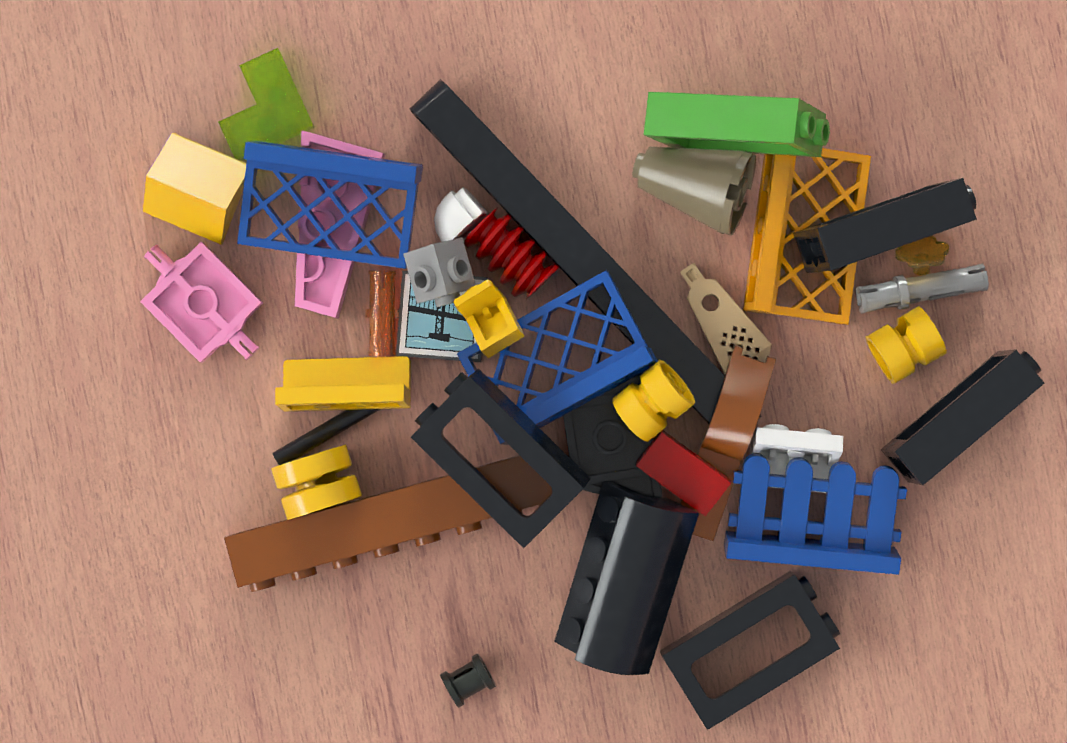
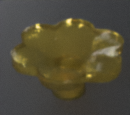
[895,236,949,276]

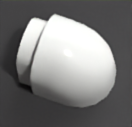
[434,187,489,242]

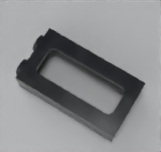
[793,178,977,273]
[881,349,1045,485]
[411,369,591,548]
[660,571,840,730]

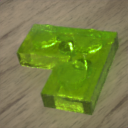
[218,48,315,161]

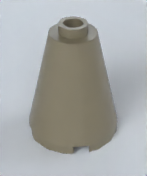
[632,147,756,235]

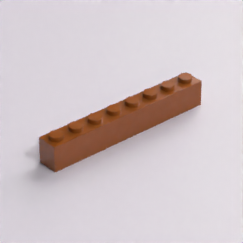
[224,455,552,592]

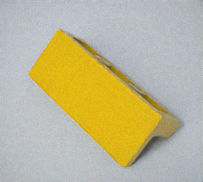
[275,356,411,412]

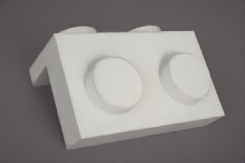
[749,424,843,493]

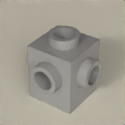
[403,238,475,308]

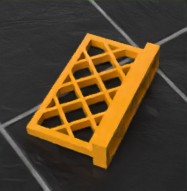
[743,148,871,325]

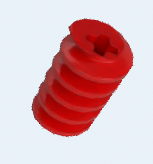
[464,207,559,300]

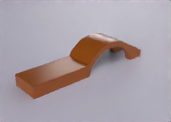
[680,345,776,542]

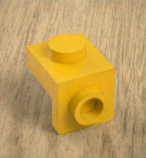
[453,280,525,358]

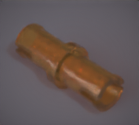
[365,270,399,357]

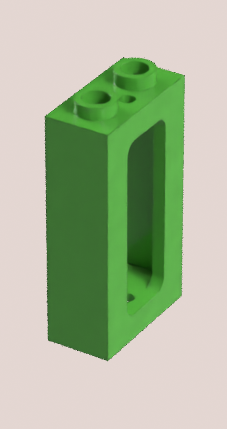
[643,92,830,157]

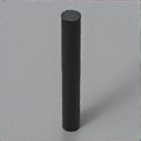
[273,409,381,465]

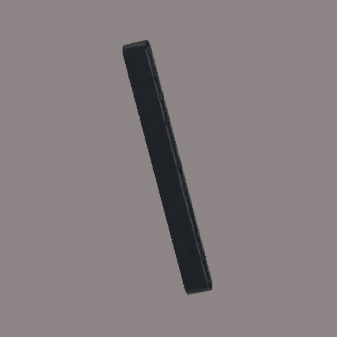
[409,79,762,424]

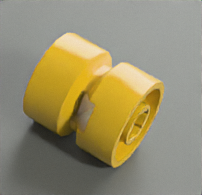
[865,306,947,384]
[612,360,695,442]

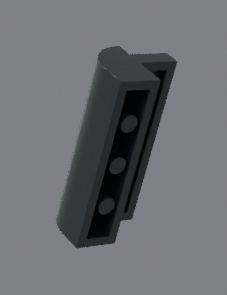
[554,481,699,675]

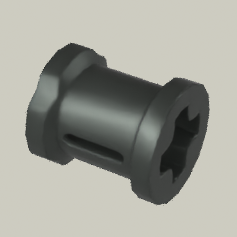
[440,654,496,708]

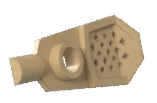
[680,263,772,374]

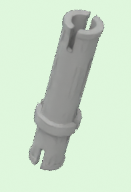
[856,263,989,314]

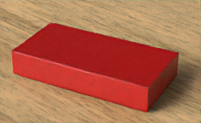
[636,430,732,517]

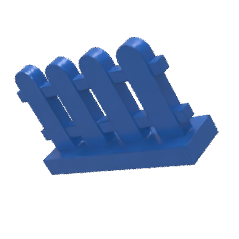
[724,453,907,575]

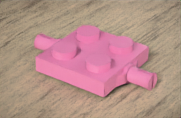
[140,242,263,363]

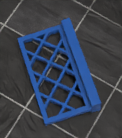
[237,140,423,269]
[457,270,658,445]

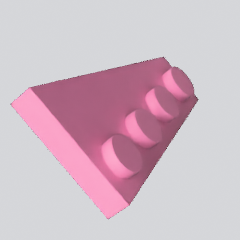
[295,131,385,319]

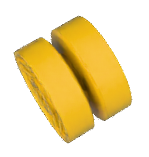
[271,444,362,520]

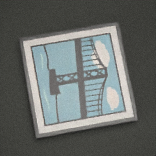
[396,271,488,363]

